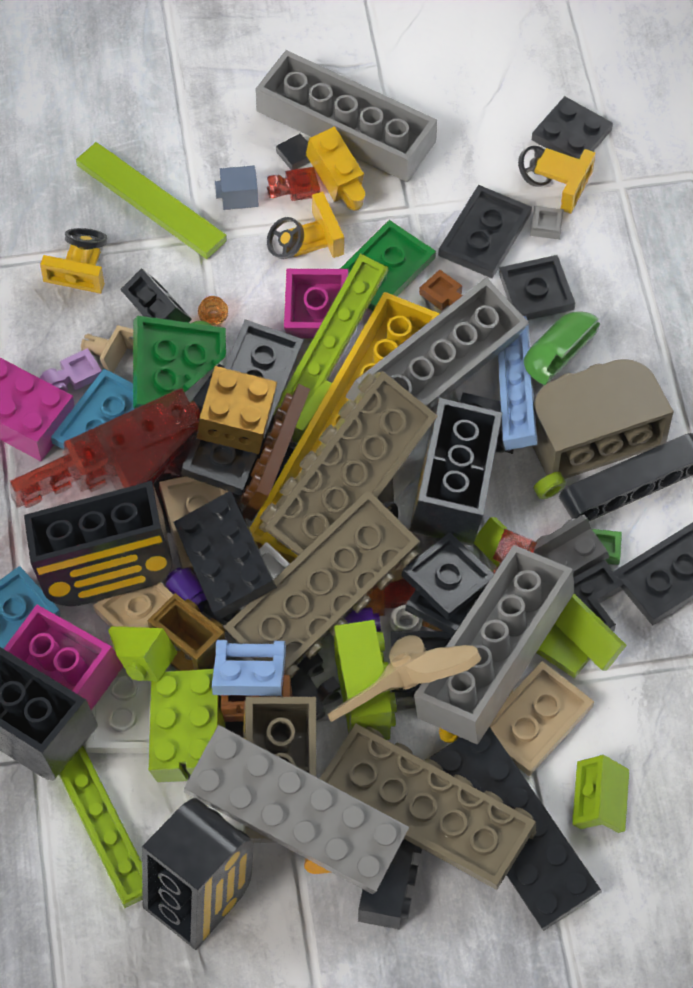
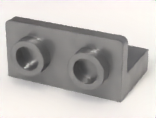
[529,515,609,577]

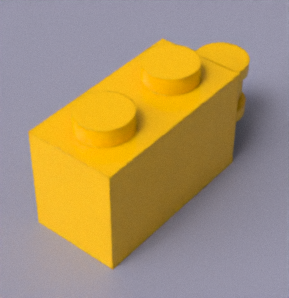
[306,126,365,211]

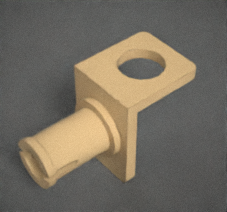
[81,325,133,373]

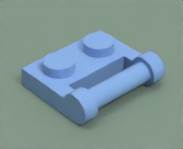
[212,640,286,696]

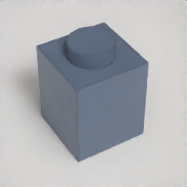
[215,165,259,210]

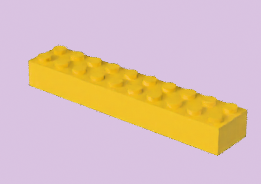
[250,292,440,564]

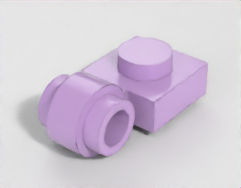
[40,348,102,392]

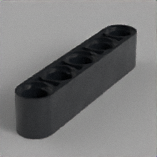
[559,433,693,521]

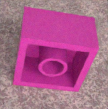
[284,268,349,339]

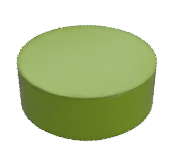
[533,472,566,499]

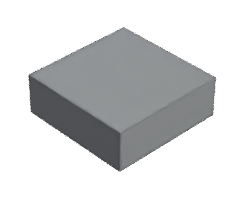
[530,206,564,240]

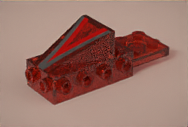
[10,388,201,508]

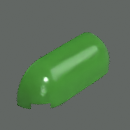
[523,311,600,385]

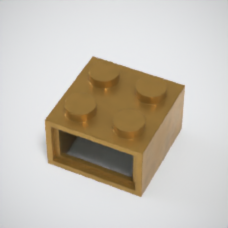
[197,366,277,454]
[147,594,226,671]

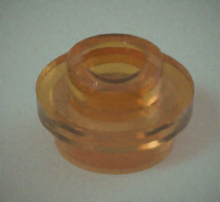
[198,296,229,325]

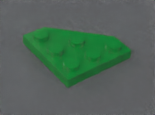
[133,316,226,412]

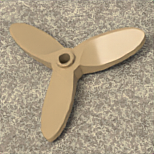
[327,635,481,722]

